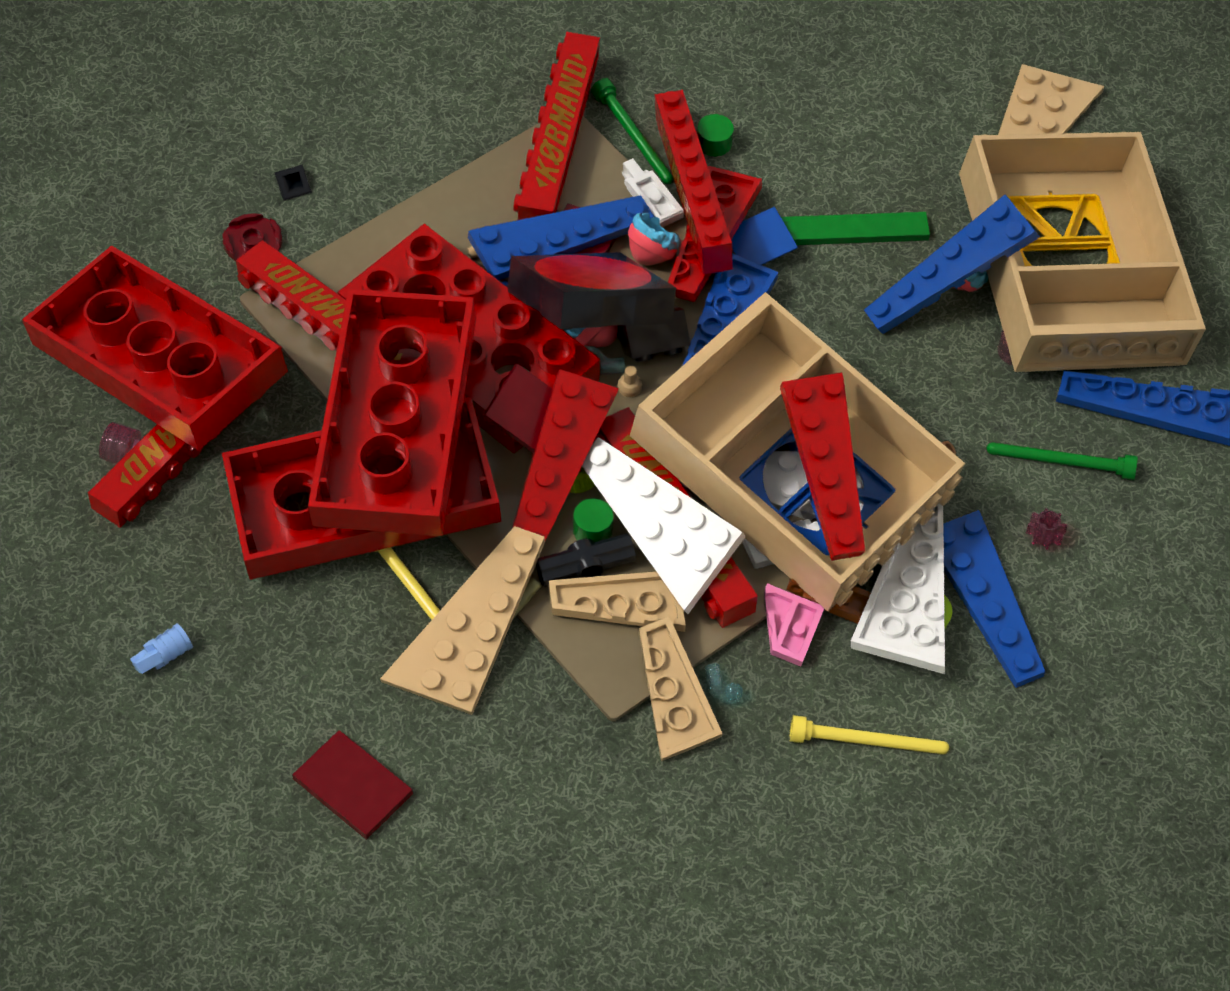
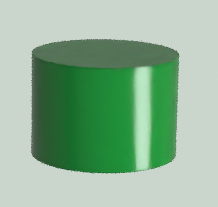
[697,114,734,157]
[573,498,614,542]

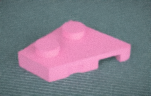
[764,583,824,667]

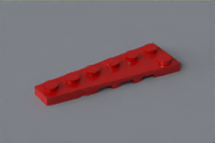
[668,166,762,302]
[511,369,619,541]
[780,372,865,561]

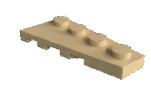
[549,571,686,632]
[639,616,723,761]

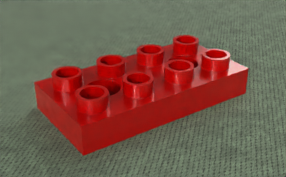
[337,223,600,454]
[22,245,288,451]
[308,289,476,536]
[222,397,502,580]

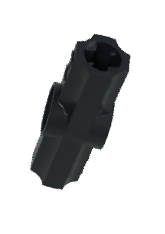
[536,533,636,587]

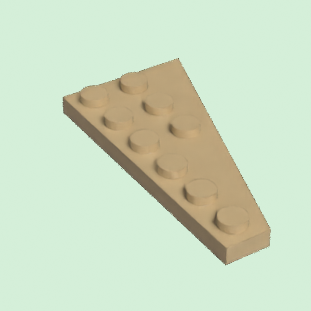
[998,64,1104,135]
[380,526,545,715]

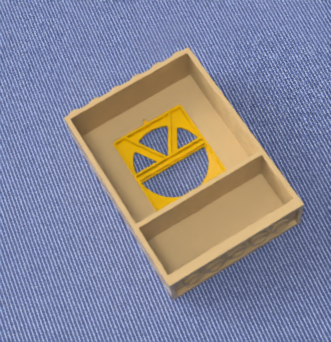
[959,132,1206,372]

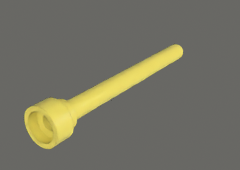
[375,547,440,620]
[790,715,949,754]

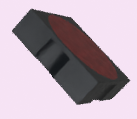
[508,252,676,329]

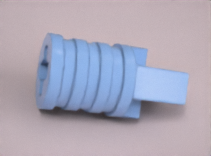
[130,623,193,674]

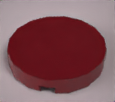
[222,213,282,261]

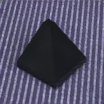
[274,164,312,201]

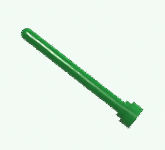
[591,78,673,185]
[986,442,1138,481]

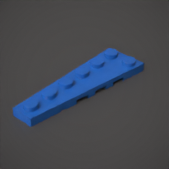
[864,194,1040,334]
[468,195,654,281]
[682,253,778,366]
[1056,371,1230,446]
[943,510,1045,688]

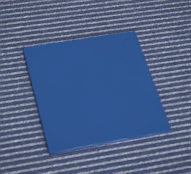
[731,206,798,265]

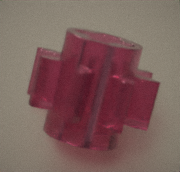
[1026,508,1067,550]

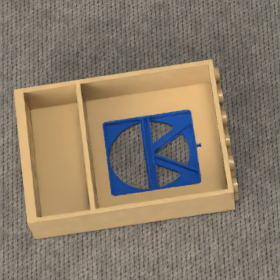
[630,292,965,611]

